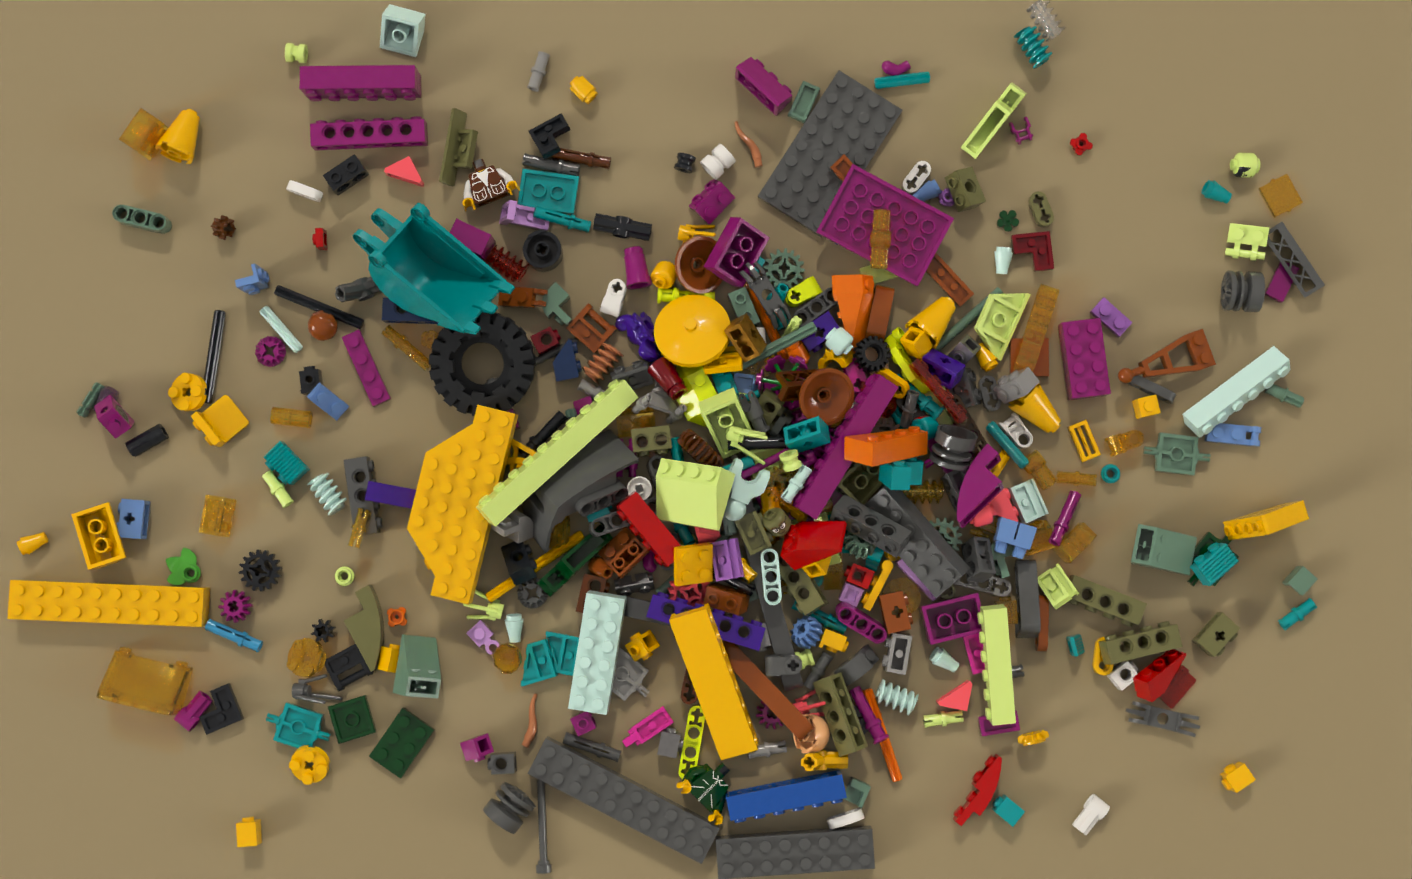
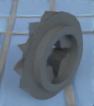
[517,578,548,608]

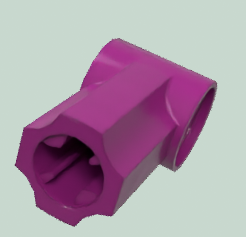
[174,691,213,732]

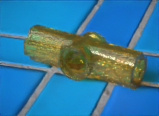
[870,209,891,269]

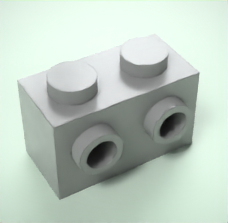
[993,367,1040,404]
[882,633,912,675]

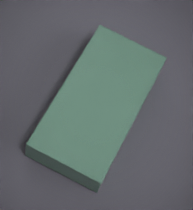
[788,81,820,123]

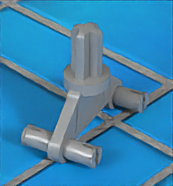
[632,380,687,425]

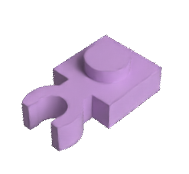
[838,581,864,616]
[466,620,501,655]

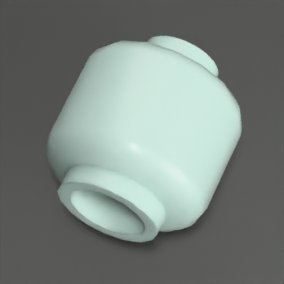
[825,327,854,356]

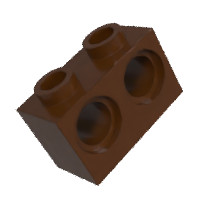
[576,573,610,613]

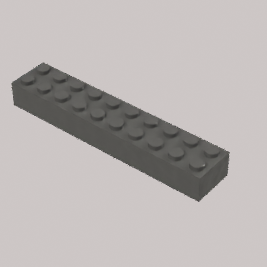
[527,736,720,864]

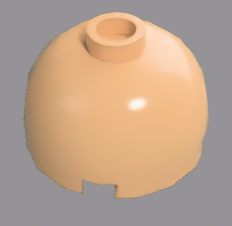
[793,714,830,753]

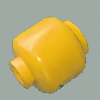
[651,261,677,289]

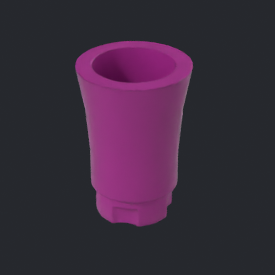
[624,246,652,290]

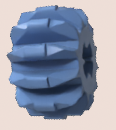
[790,615,824,649]

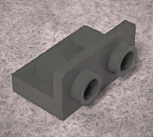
[948,368,982,411]

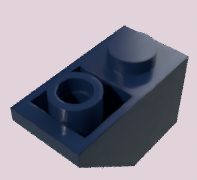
[553,338,582,382]

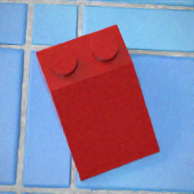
[780,521,847,570]

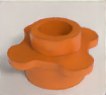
[387,607,407,627]

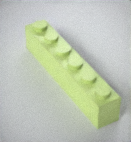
[977,604,1016,726]

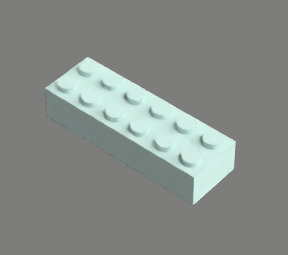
[568,590,627,715]

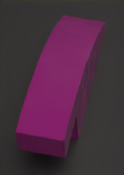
[957,443,1004,529]

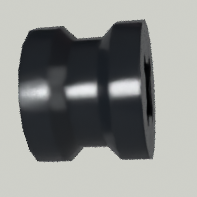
[674,153,696,173]

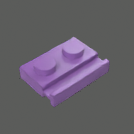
[712,538,744,582]

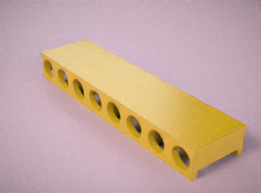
[669,603,759,760]

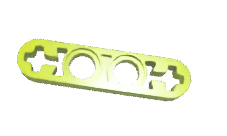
[679,705,705,779]

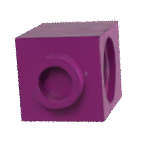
[570,711,597,737]

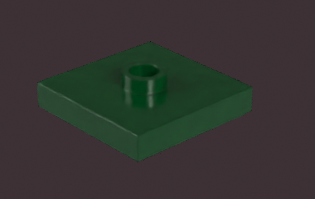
[328,695,377,744]

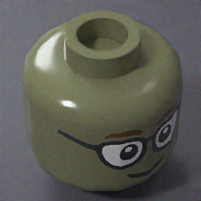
[762,507,791,537]

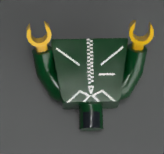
[676,763,730,825]

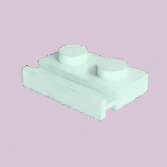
[1008,478,1049,524]

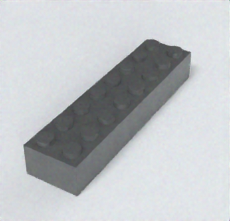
[716,825,875,879]

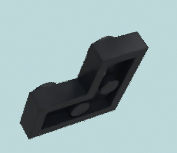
[528,113,571,160]
[199,683,244,735]

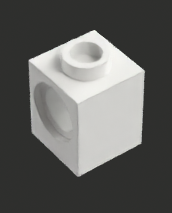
[1107,661,1139,691]

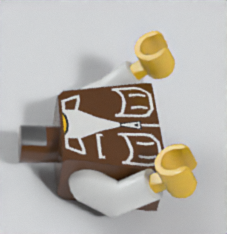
[462,159,520,212]

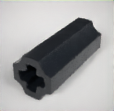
[125,424,169,457]

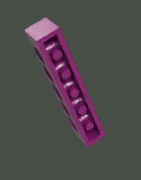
[310,116,428,151]

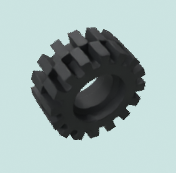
[853,336,891,373]

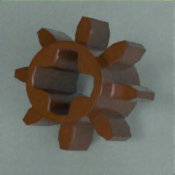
[211,215,236,240]

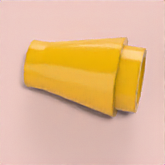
[976,343,998,372]
[17,532,49,555]

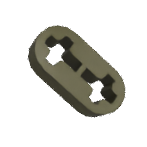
[1028,191,1054,228]

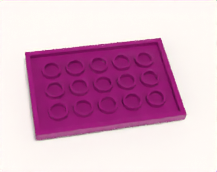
[816,164,954,287]

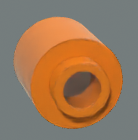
[785,340,810,365]

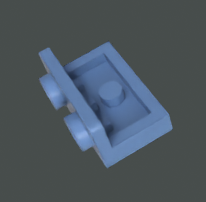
[235,263,270,295]

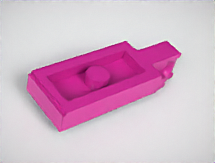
[622,706,674,748]

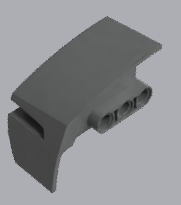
[522,429,639,553]

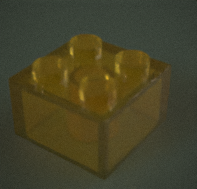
[119,108,169,160]

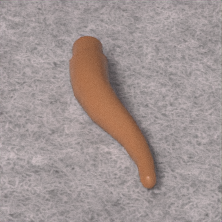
[734,121,763,168]
[521,693,537,748]

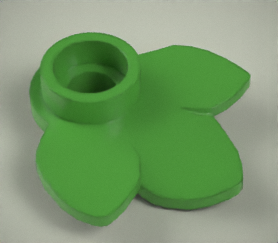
[166,548,201,585]

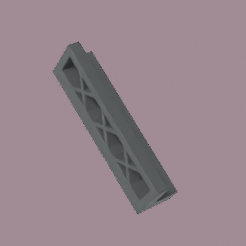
[1267,222,1325,298]

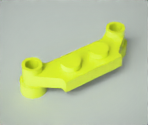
[884,327,938,394]

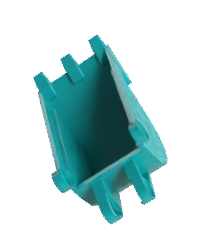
[353,203,515,335]

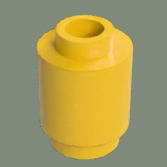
[570,76,598,104]

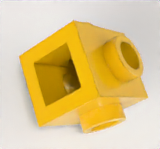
[625,630,660,662]

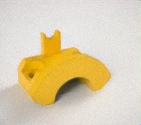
[818,349,854,369]

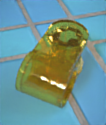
[1104,430,1144,457]

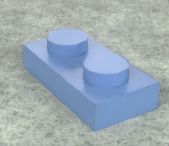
[307,382,349,421]

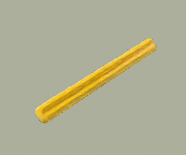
[485,531,585,602]

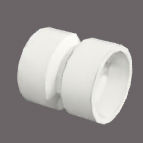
[700,144,736,180]
[627,476,653,501]

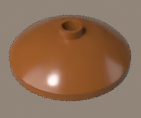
[675,236,723,294]
[799,368,854,425]

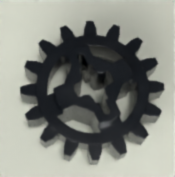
[239,550,282,591]

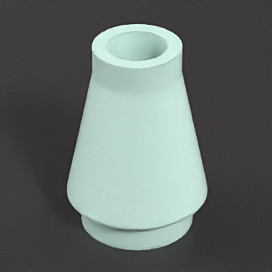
[994,247,1013,274]
[504,613,524,643]
[929,647,959,673]

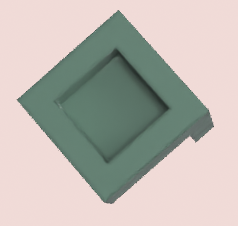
[1282,566,1318,595]
[844,777,871,808]

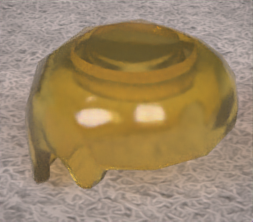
[493,643,522,674]

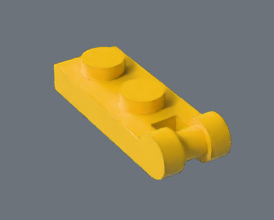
[861,560,893,611]

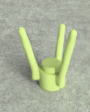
[727,425,768,465]
[463,590,504,621]

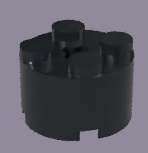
[523,230,563,272]

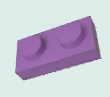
[1090,297,1132,337]

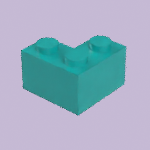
[878,457,924,490]

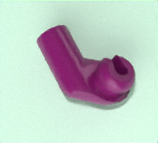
[882,61,911,76]
[798,450,817,467]

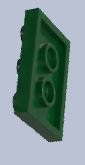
[369,707,435,779]

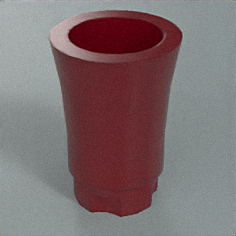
[647,357,687,400]

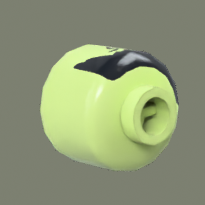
[1230,153,1261,178]

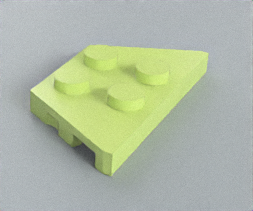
[974,293,1031,361]

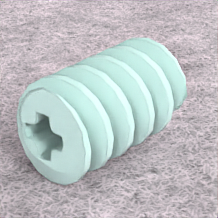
[307,473,347,516]
[875,679,919,716]

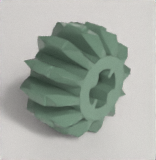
[843,531,876,560]

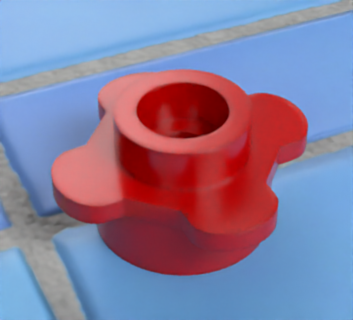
[1070,133,1093,155]

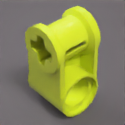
[785,276,823,308]

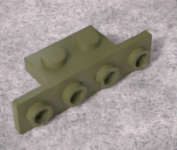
[439,108,478,186]

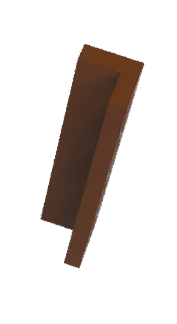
[775,368,839,402]

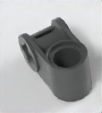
[764,654,802,676]

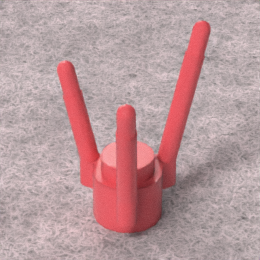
[792,689,826,717]

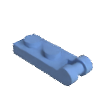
[1205,423,1262,447]

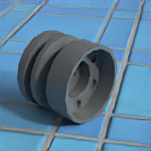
[1220,270,1265,312]
[929,424,978,471]
[483,782,536,834]

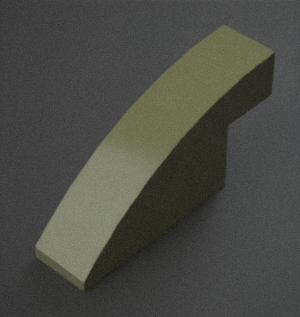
[344,585,384,672]

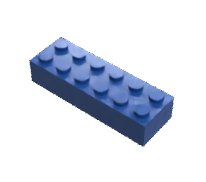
[726,770,847,823]

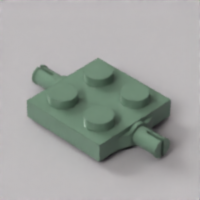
[1143,432,1210,476]

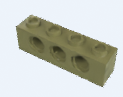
[767,537,829,616]
[1068,575,1147,627]
[1098,621,1183,665]
[813,672,868,757]

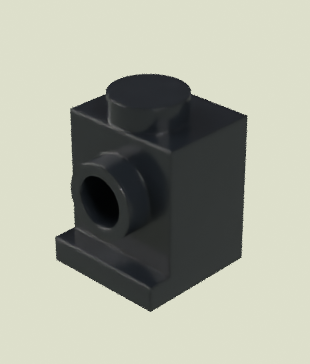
[299,366,323,395]

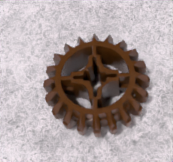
[677,429,724,467]

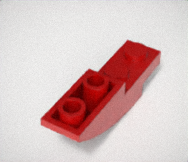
[953,754,1002,827]

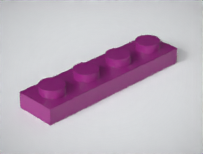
[342,330,391,407]

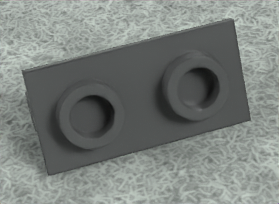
[614,572,655,596]

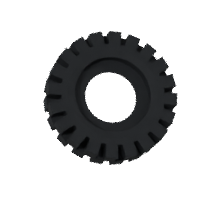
[429,312,536,416]

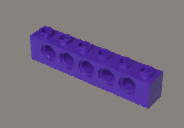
[646,591,766,651]

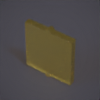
[1259,174,1303,218]

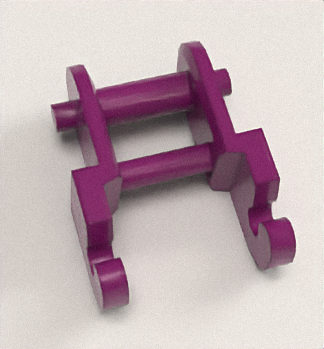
[1009,116,1033,145]

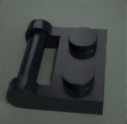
[323,644,374,692]

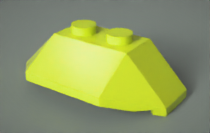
[676,365,717,428]

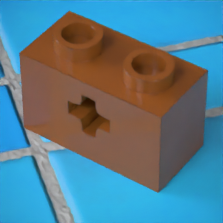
[703,582,750,616]
[878,590,913,634]

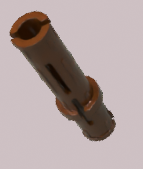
[553,148,611,169]

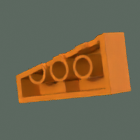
[844,426,928,467]

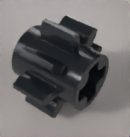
[311,619,336,643]

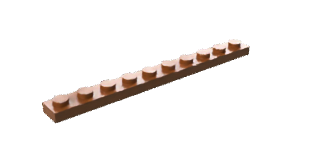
[830,154,974,307]

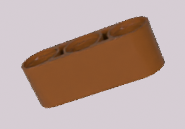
[865,285,895,342]

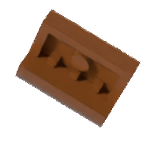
[598,527,649,579]

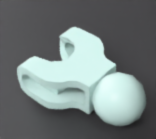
[724,458,770,521]

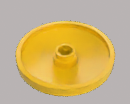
[654,295,730,367]

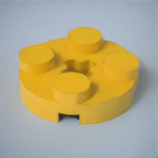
[168,372,207,411]
[289,745,330,785]

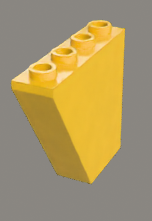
[1223,500,1309,540]

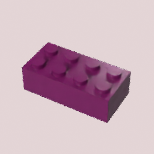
[1058,318,1111,401]

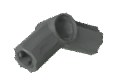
[335,277,380,302]

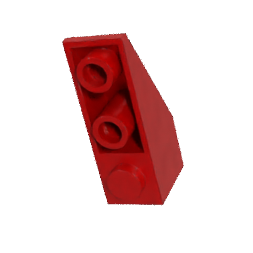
[1133,649,1186,702]

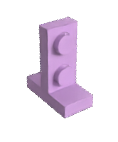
[499,200,549,231]

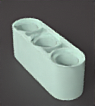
[760,548,782,605]

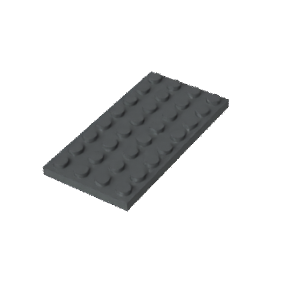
[758,70,903,237]

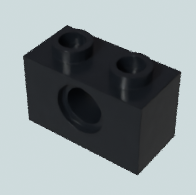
[501,541,538,586]

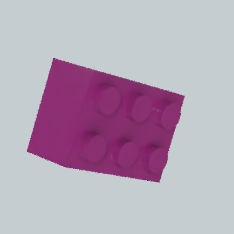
[704,217,770,287]
[919,592,982,645]

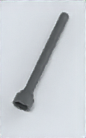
[536,779,552,874]

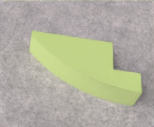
[961,82,1027,159]

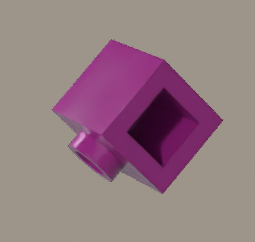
[460,733,494,762]

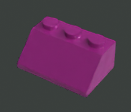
[735,57,792,116]

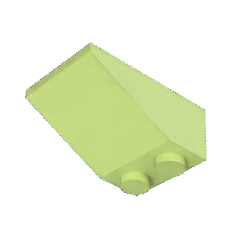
[698,387,754,459]

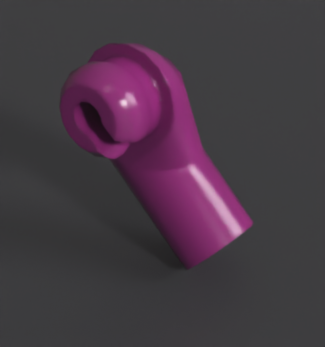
[643,550,657,573]

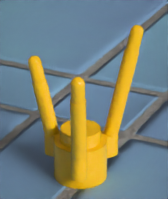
[678,224,716,244]

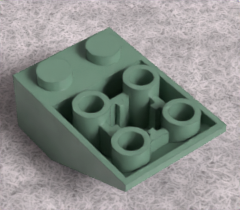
[1131,524,1197,576]
[393,634,441,698]

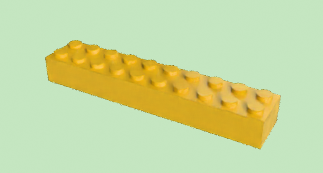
[7,580,210,627]

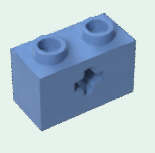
[116,499,151,539]

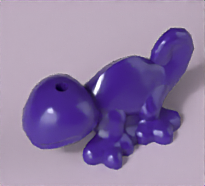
[615,312,661,362]

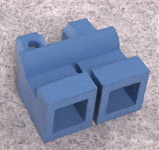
[993,517,1037,559]

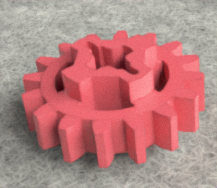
[668,575,710,610]

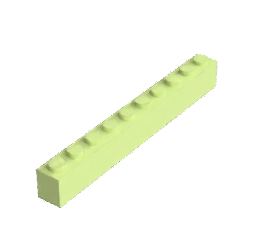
[476,379,639,527]

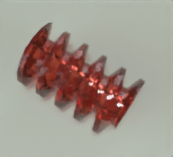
[486,245,529,282]

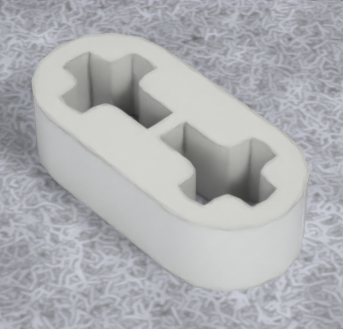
[902,161,931,194]
[286,180,323,202]
[826,808,865,829]

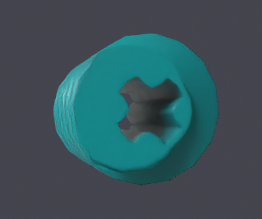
[1014,26,1053,69]

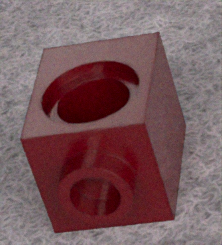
[530,326,561,355]

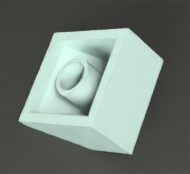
[380,4,426,57]

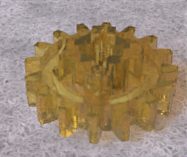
[766,463,804,505]

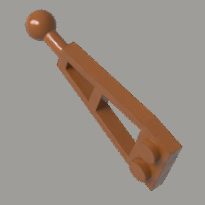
[1118,329,1216,383]

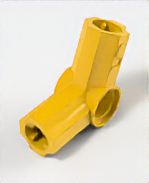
[801,749,848,771]

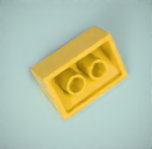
[71,502,126,570]

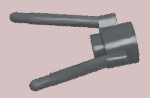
[292,674,342,704]

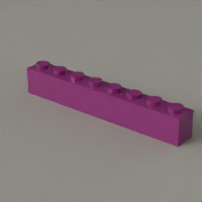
[792,374,899,520]

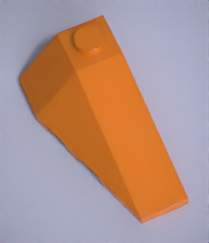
[832,274,874,353]

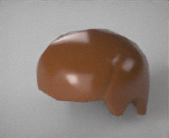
[308,310,338,341]

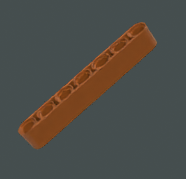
[722,640,815,741]

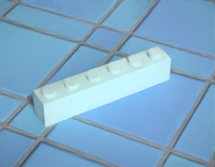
[1182,346,1291,438]

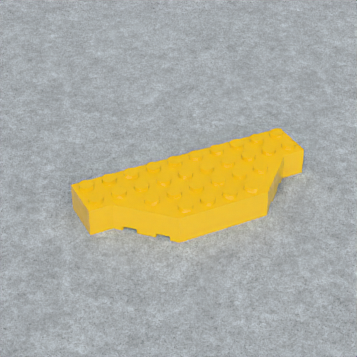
[407,405,518,604]

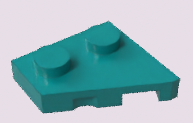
[546,631,579,676]

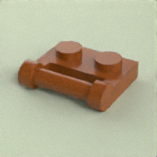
[566,303,617,354]

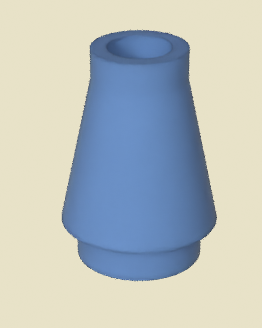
[912,179,942,202]

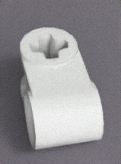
[600,279,627,317]
[998,412,1033,450]

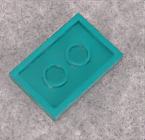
[517,169,580,215]

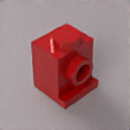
[843,563,875,590]

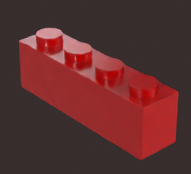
[616,491,681,567]

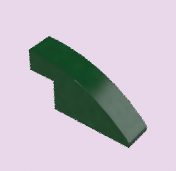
[537,524,613,597]

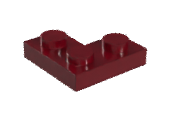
[1011,231,1054,272]

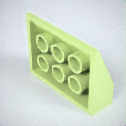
[656,458,735,531]

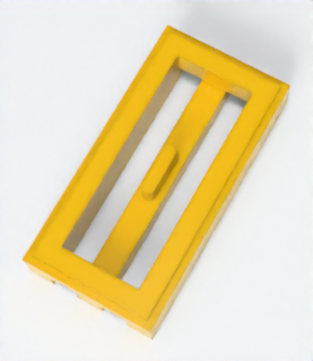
[1068,420,1101,462]

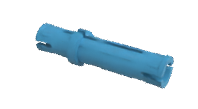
[205,618,263,652]

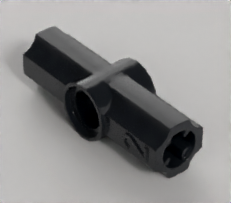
[593,213,652,241]

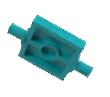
[266,702,331,748]

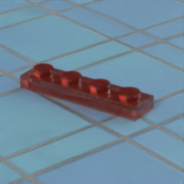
[909,358,968,424]

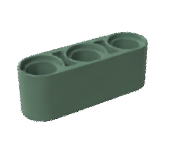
[112,205,172,234]

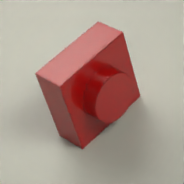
[312,228,327,250]

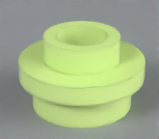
[335,567,355,586]

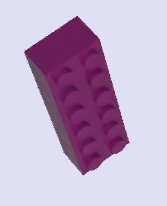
[299,65,421,101]

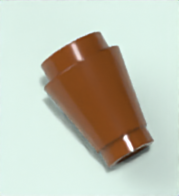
[588,557,613,579]

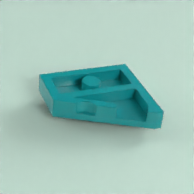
[521,639,558,687]

